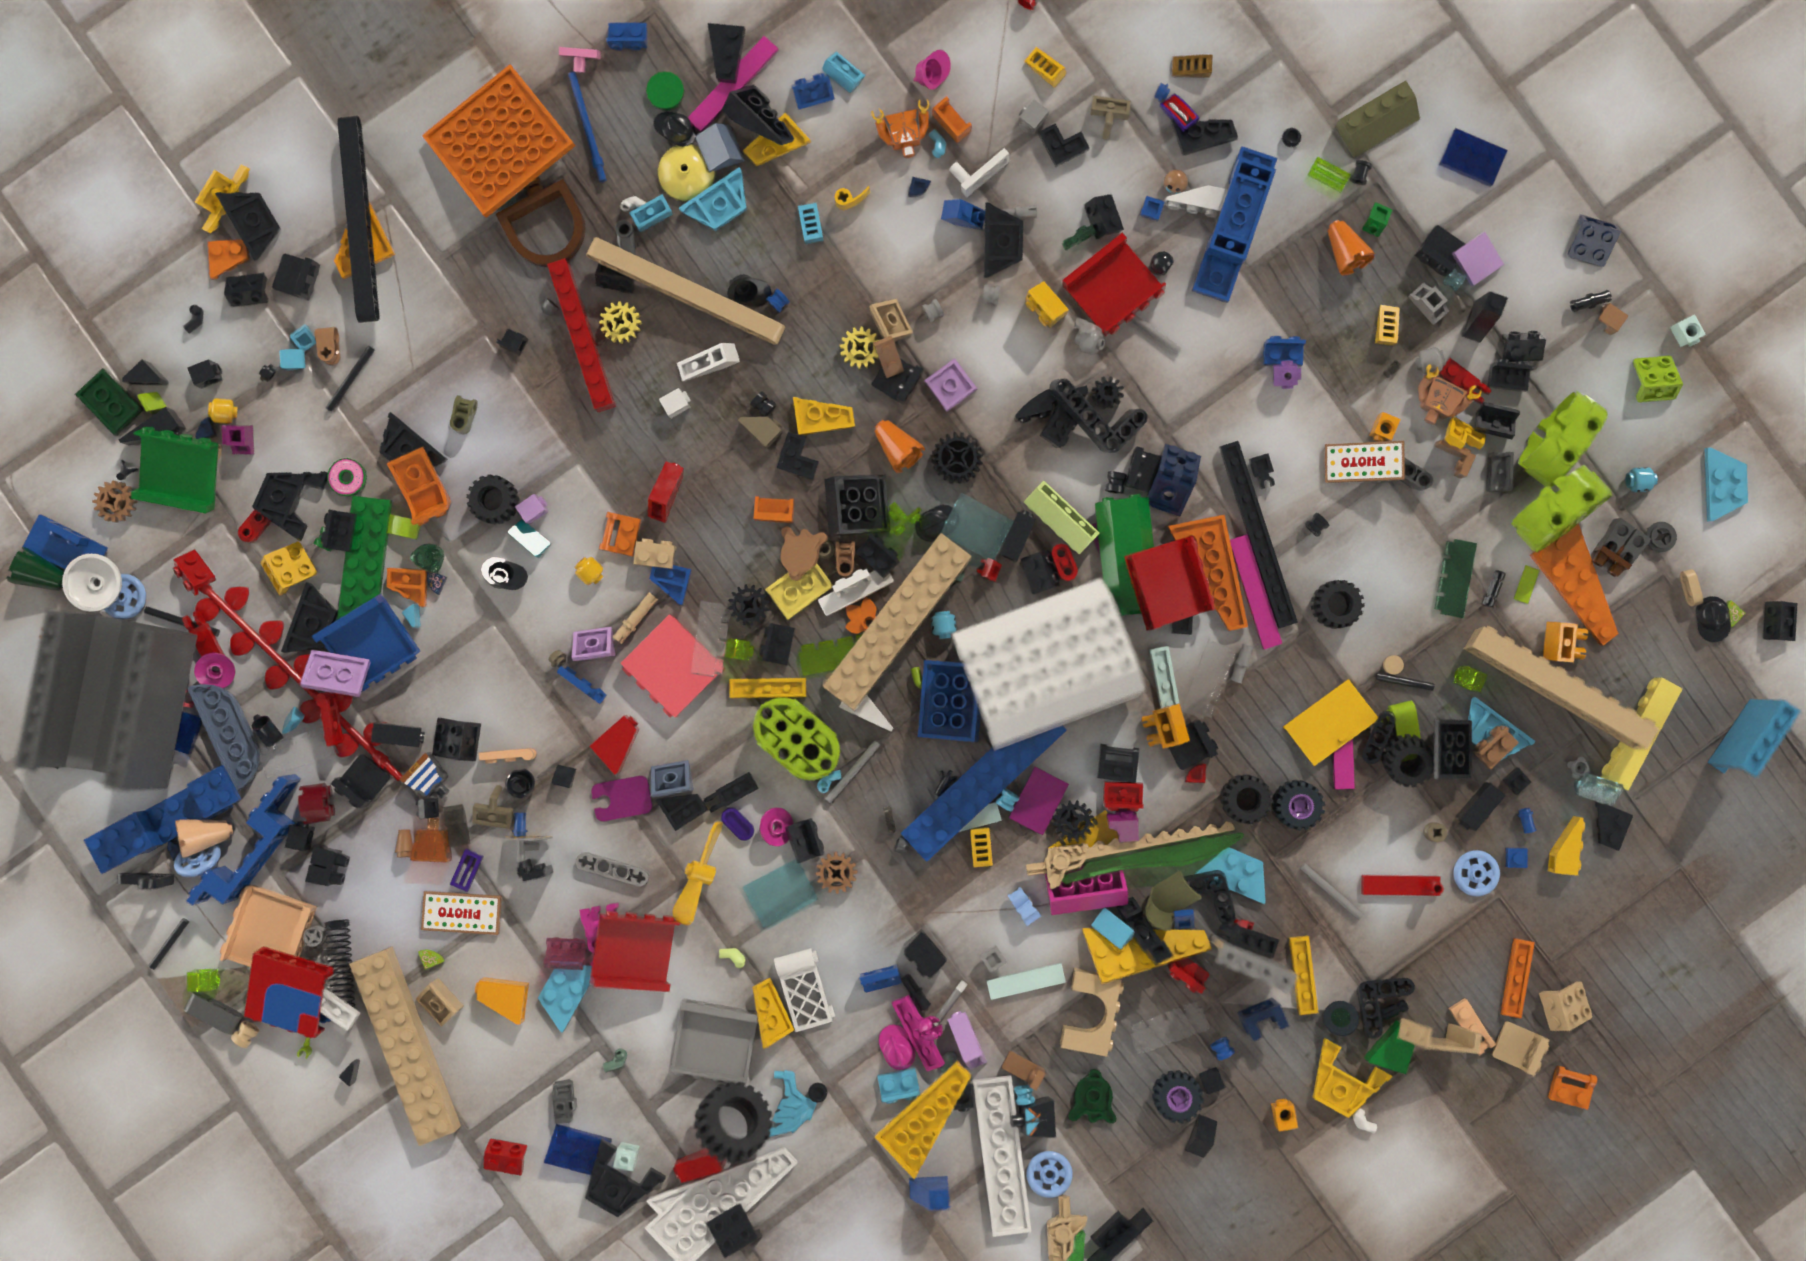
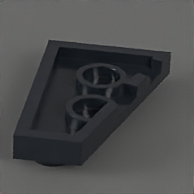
[708,23,746,83]
[1171,119,1238,156]

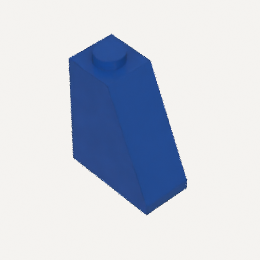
[909,1176,950,1210]

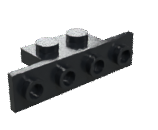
[1087,1208,1153,1261]

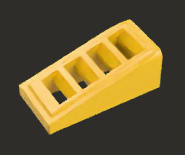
[1024,47,1066,88]
[1375,305,1400,346]
[970,827,993,867]

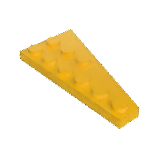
[1082,928,1212,984]
[875,1061,971,1180]

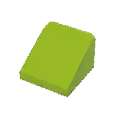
[137,392,166,414]

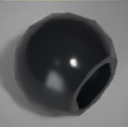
[1150,251,1174,276]

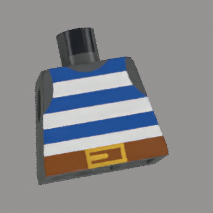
[400,752,450,799]

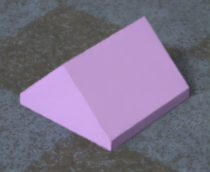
[572,627,616,661]

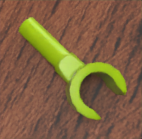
[297,1037,312,1059]

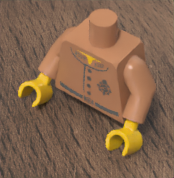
[1418,364,1481,425]

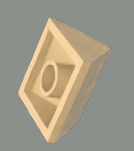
[869,299,913,342]
[416,978,464,1027]

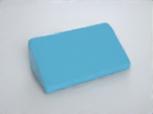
[822,51,865,93]
[629,194,673,232]
[1091,908,1134,950]

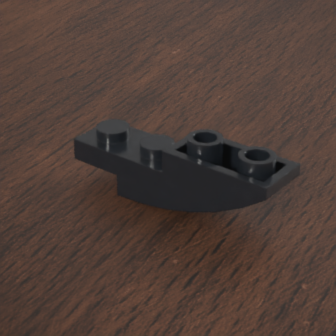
[1014,384,1089,423]

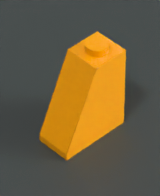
[475,977,529,1025]

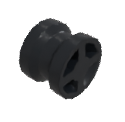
[1305,512,1330,537]

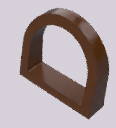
[495,179,585,267]

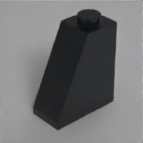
[1462,291,1508,343]

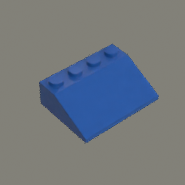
[918,660,981,742]

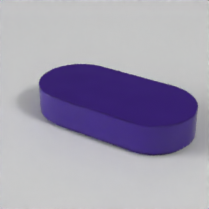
[721,807,754,841]

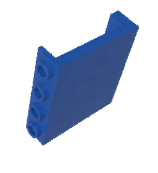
[312,593,420,692]

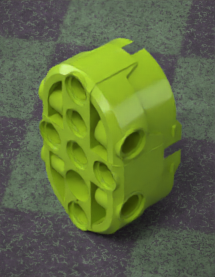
[1518,390,1608,488]
[1511,465,1613,553]
[753,698,840,780]

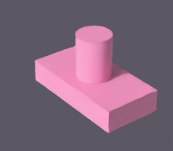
[559,47,601,73]

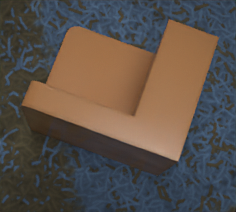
[1598,303,1628,335]

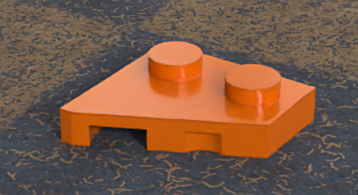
[208,239,250,280]
[387,567,427,607]

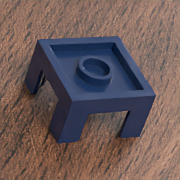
[1237,998,1289,1042]

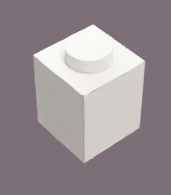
[659,388,691,418]

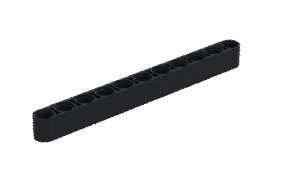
[337,116,380,323]

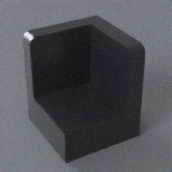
[496,329,529,356]

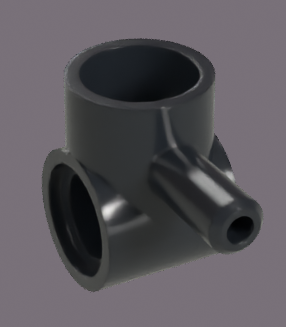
[251,714,284,749]

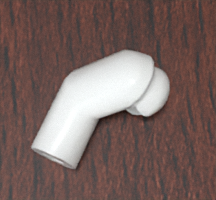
[620,196,647,212]
[1353,1108,1377,1133]

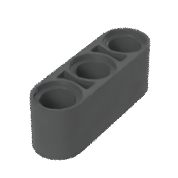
[1400,458,1433,491]
[184,991,243,1035]

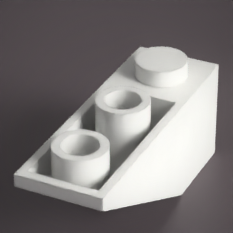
[1164,185,1227,218]

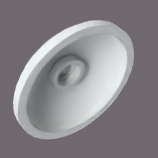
[62,554,122,611]

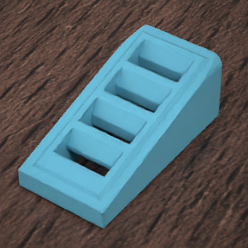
[798,203,824,244]

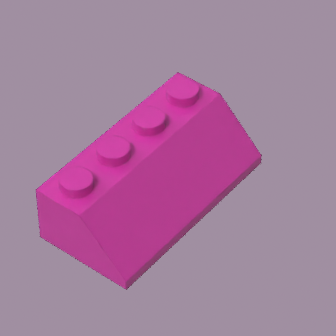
[1045,860,1128,915]

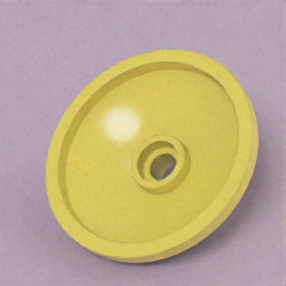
[658,144,715,201]

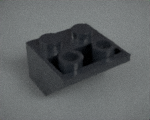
[904,929,947,979]

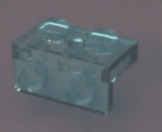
[1574,773,1624,806]

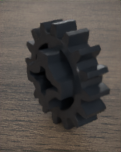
[728,584,770,626]
[1052,800,1095,843]

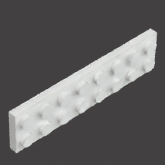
[973,1075,1032,1237]

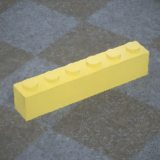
[1600,678,1683,791]

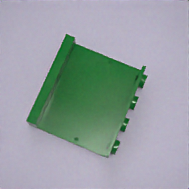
[131,427,219,514]

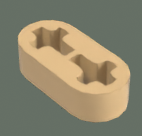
[1680,569,1703,606]

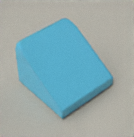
[290,324,316,352]
[279,349,305,371]
[402,604,421,628]
[282,707,305,734]

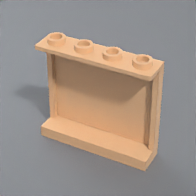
[220,884,317,967]

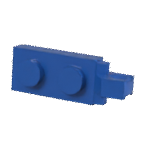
[557,666,607,704]

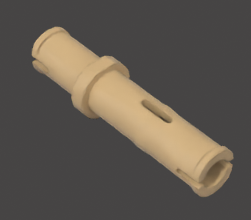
[612,592,658,644]

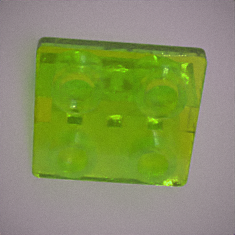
[889,501,922,537]

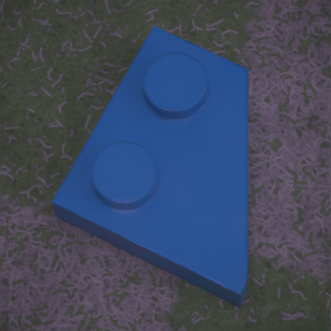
[649,565,692,605]

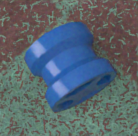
[766,289,790,313]
[1210,1037,1235,1061]

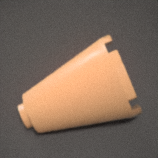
[175,820,233,858]

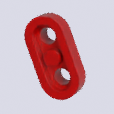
[238,510,271,543]
[1051,543,1078,581]

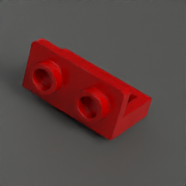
[173,549,216,596]
[1103,781,1144,812]
[1168,958,1210,994]
[483,1139,527,1176]

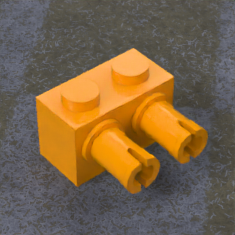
[1543,621,1588,663]
[1141,703,1190,748]

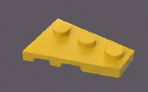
[743,113,811,166]
[793,397,855,435]
[752,978,794,1048]

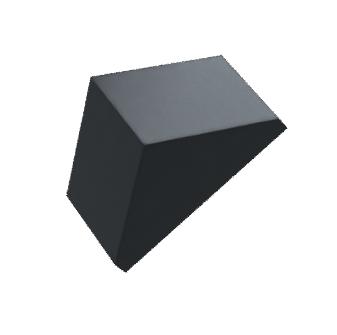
[122,359,169,386]
[1185,1114,1217,1158]

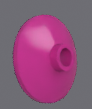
[194,653,235,689]
[760,808,794,846]

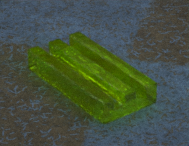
[1307,156,1351,193]

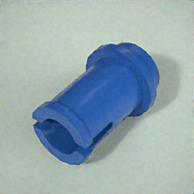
[1517,808,1536,833]
[512,813,528,836]

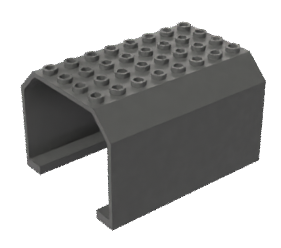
[14,610,197,791]

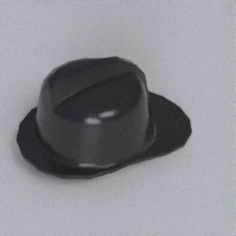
[653,111,696,147]
[727,274,772,307]
[915,505,959,542]
[482,557,528,590]
[1696,596,1731,642]

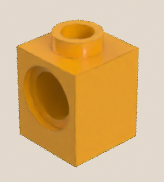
[1369,412,1401,442]
[1271,1099,1298,1131]

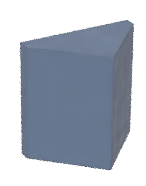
[695,123,745,173]
[651,760,694,798]

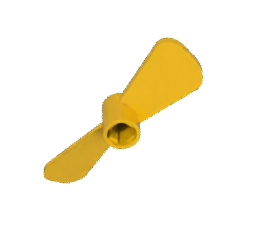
[673,821,723,925]

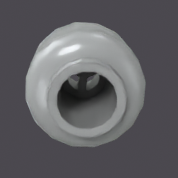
[1415,347,1446,375]

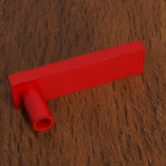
[1361,875,1444,896]

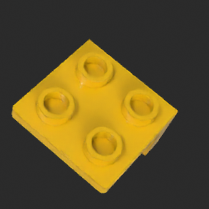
[260,541,317,596]

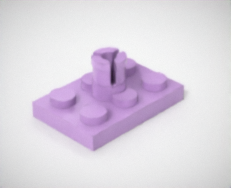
[300,650,370,697]

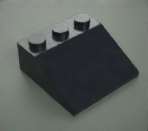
[824,475,891,536]
[1434,720,1472,779]

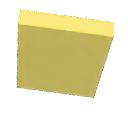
[765,564,833,620]

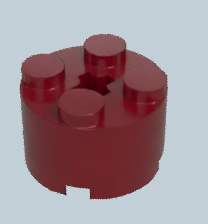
[298,783,335,824]

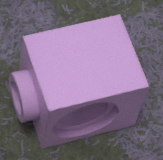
[515,494,549,524]

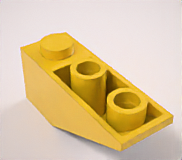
[1548,816,1585,876]

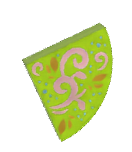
[1726,600,1745,627]
[418,949,445,969]

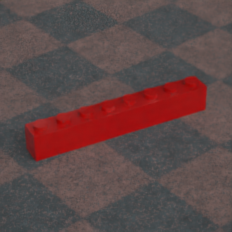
[547,258,616,413]

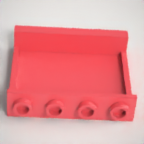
[621,614,726,718]

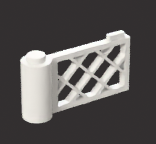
[774,948,835,1032]

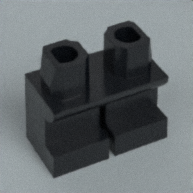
[305,844,350,886]

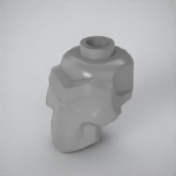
[1074,318,1105,355]

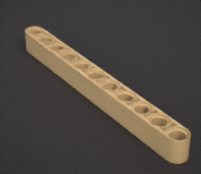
[586,237,786,345]

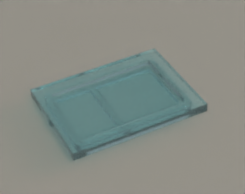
[940,493,1014,560]
[743,859,818,928]

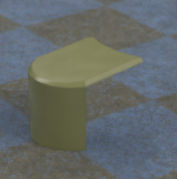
[1145,871,1202,930]

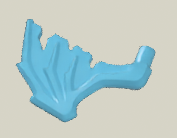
[769,1070,817,1137]

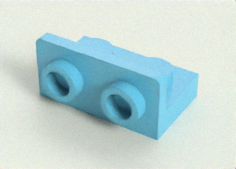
[878,1068,920,1104]

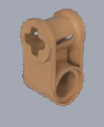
[315,327,341,365]
[835,541,855,578]

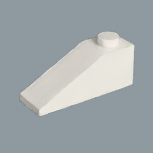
[677,343,740,381]
[839,696,893,732]

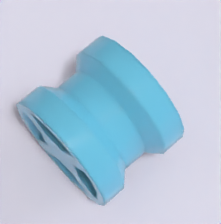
[996,789,1020,812]
[1014,1085,1035,1105]

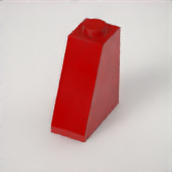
[648,461,684,523]
[590,715,640,775]
[673,1148,727,1183]

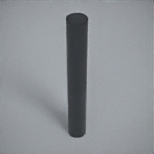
[1376,673,1435,691]
[148,918,189,970]

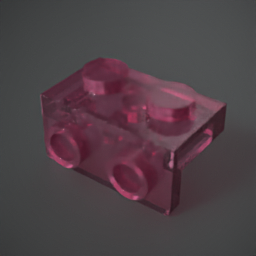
[543,937,587,970]

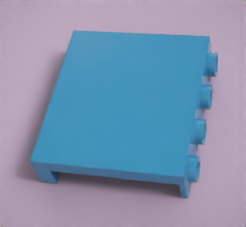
[1708,699,1801,777]

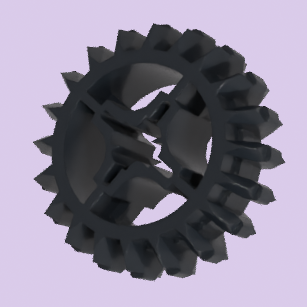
[932,432,983,484]

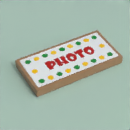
[1325,441,1405,483]
[421,891,502,935]

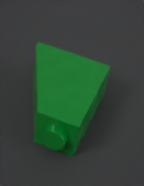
[1364,1020,1415,1074]

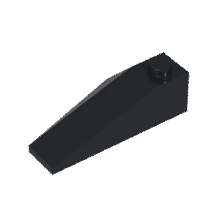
[722,85,794,145]

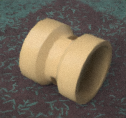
[231,1020,259,1048]

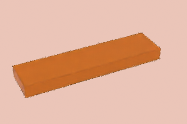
[1500,938,1535,1019]

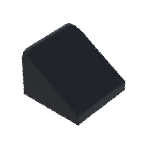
[551,764,576,788]
[339,1059,360,1086]
[1199,1067,1225,1095]

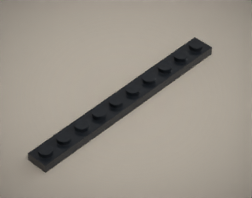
[1219,441,1298,629]

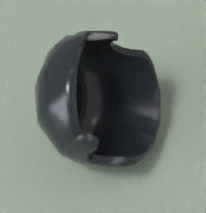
[505,769,535,798]

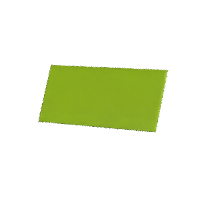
[1514,565,1540,604]

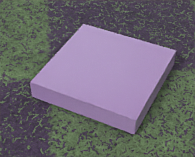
[1452,232,1504,286]
[924,358,977,412]

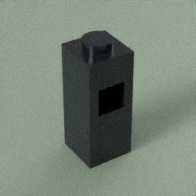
[999,510,1036,562]
[371,722,425,748]
[1455,782,1506,831]

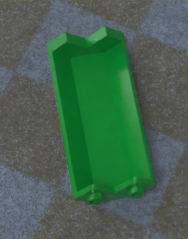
[1095,494,1154,616]

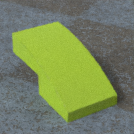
[387,514,420,540]

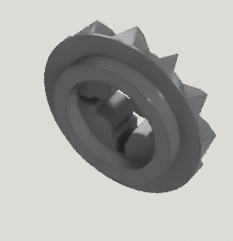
[1646,522,1677,553]

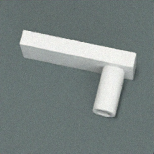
[950,148,1010,197]
[320,983,360,1031]

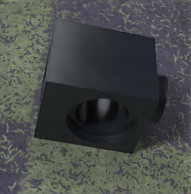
[187,359,223,389]
[285,821,315,851]
[954,1080,974,1112]

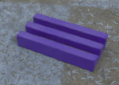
[449,849,484,892]

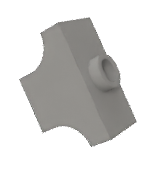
[1408,283,1449,325]

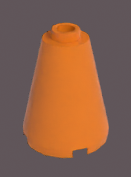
[1327,220,1375,276]
[875,420,925,473]

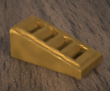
[1172,54,1213,78]

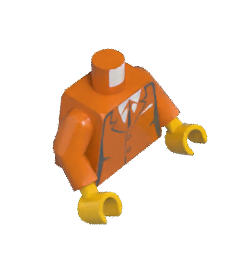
[871,99,930,158]

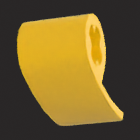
[834,186,870,210]

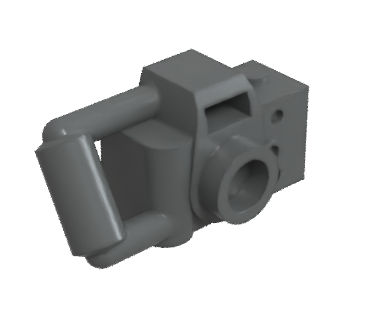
[553,1079,577,1124]

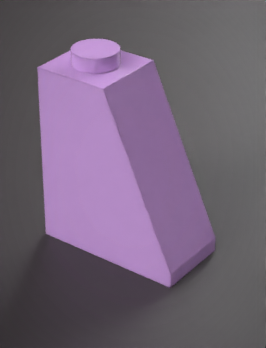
[947,1011,987,1070]

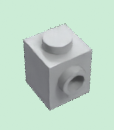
[1018,99,1049,134]

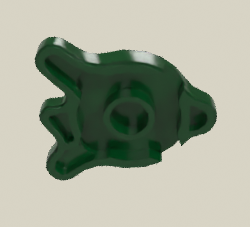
[1068,1069,1117,1124]

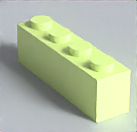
[1024,481,1099,554]

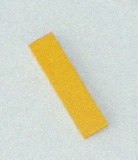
[729,678,806,698]
[1289,935,1319,1015]

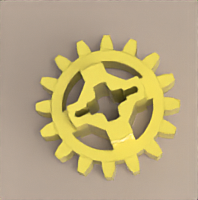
[599,301,642,344]
[840,327,879,369]

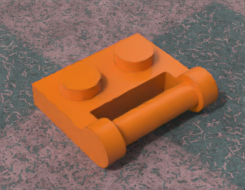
[599,512,641,557]
[1548,1065,1597,1110]

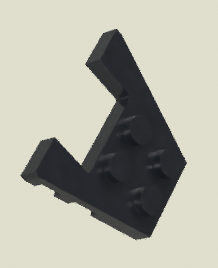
[252,471,328,541]
[585,1139,666,1218]

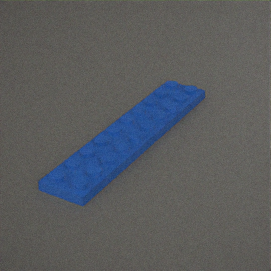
[900,725,1067,862]

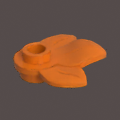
[845,597,877,634]

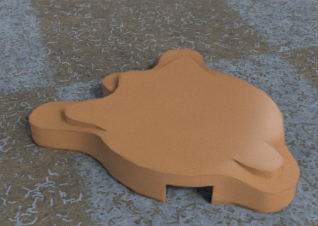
[780,526,828,581]

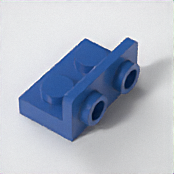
[606,23,647,50]
[791,73,835,110]
[1263,336,1306,366]
[859,964,902,993]

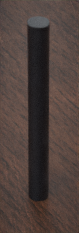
[325,345,375,412]
[144,606,220,637]

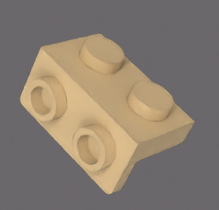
[634,538,677,569]

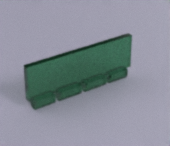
[1434,539,1477,618]

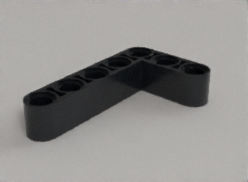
[1049,379,1148,453]

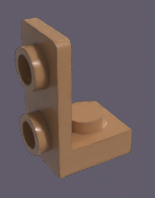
[1434,439,1476,479]
[1002,1051,1046,1091]

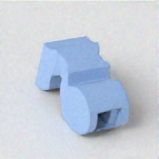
[1007,887,1041,926]

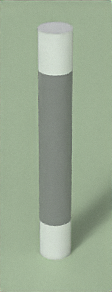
[934,980,968,1026]

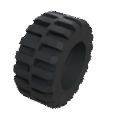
[694,1082,773,1163]

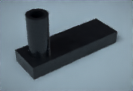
[1218,924,1279,958]

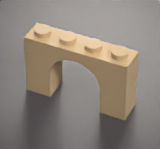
[1060,968,1124,1057]

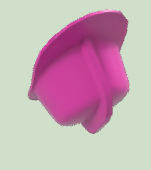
[913,50,951,90]
[879,1024,916,1070]

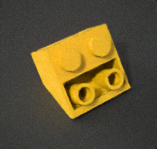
[1025,281,1069,328]

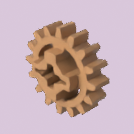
[92,481,138,523]
[816,851,858,894]

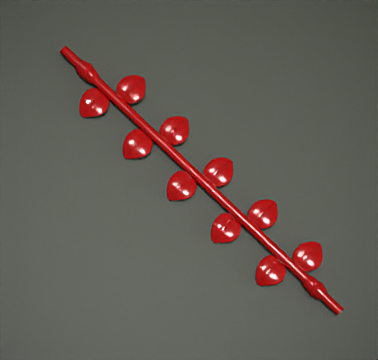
[195,584,403,781]

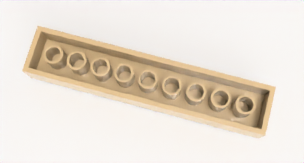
[823,533,972,711]
[1464,626,1660,750]
[350,946,461,1146]

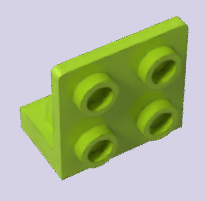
[1633,356,1683,402]

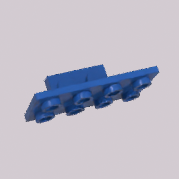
[23,514,108,569]

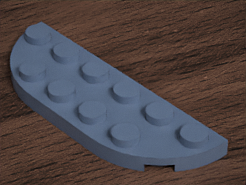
[187,684,260,791]

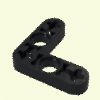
[1184,870,1236,925]
[117,873,174,890]
[1357,978,1415,1039]

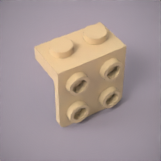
[1539,981,1592,1031]
[1492,1021,1549,1076]

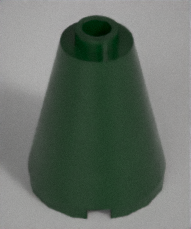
[7,547,64,591]

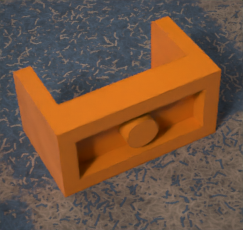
[932,96,972,143]
[753,496,795,523]

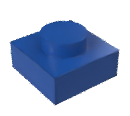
[1140,196,1165,222]
[1506,848,1528,868]
[1174,909,1195,930]

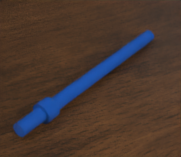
[568,72,606,182]

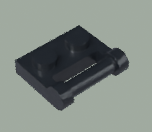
[1097,744,1139,783]

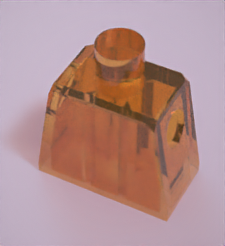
[410,818,452,862]

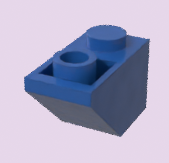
[941,199,985,230]

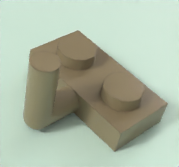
[1090,95,1131,140]
[472,785,513,829]

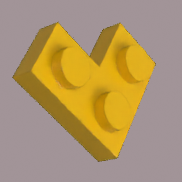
[1444,416,1486,450]

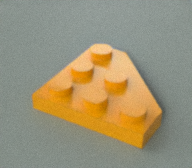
[334,202,396,279]

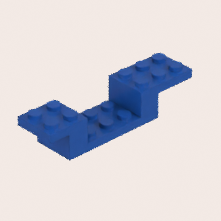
[1192,146,1278,303]
[83,765,242,874]
[186,774,301,906]

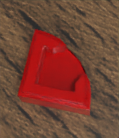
[1185,764,1206,783]

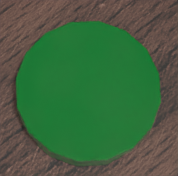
[646,71,685,111]

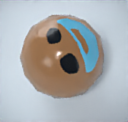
[1164,170,1188,194]

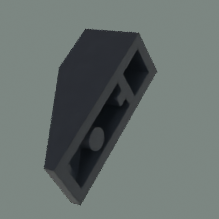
[118,407,186,445]

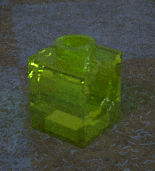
[724,638,754,661]
[1453,665,1488,692]
[187,969,220,992]

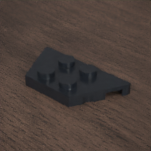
[215,192,281,261]
[984,202,1024,278]
[379,412,448,467]
[281,582,338,653]

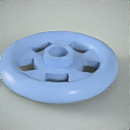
[104,574,146,620]
[174,844,221,877]
[1453,850,1500,896]
[1026,1151,1073,1198]

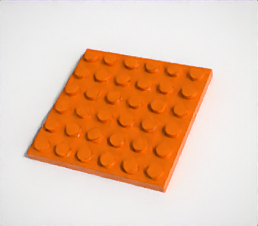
[422,64,576,218]

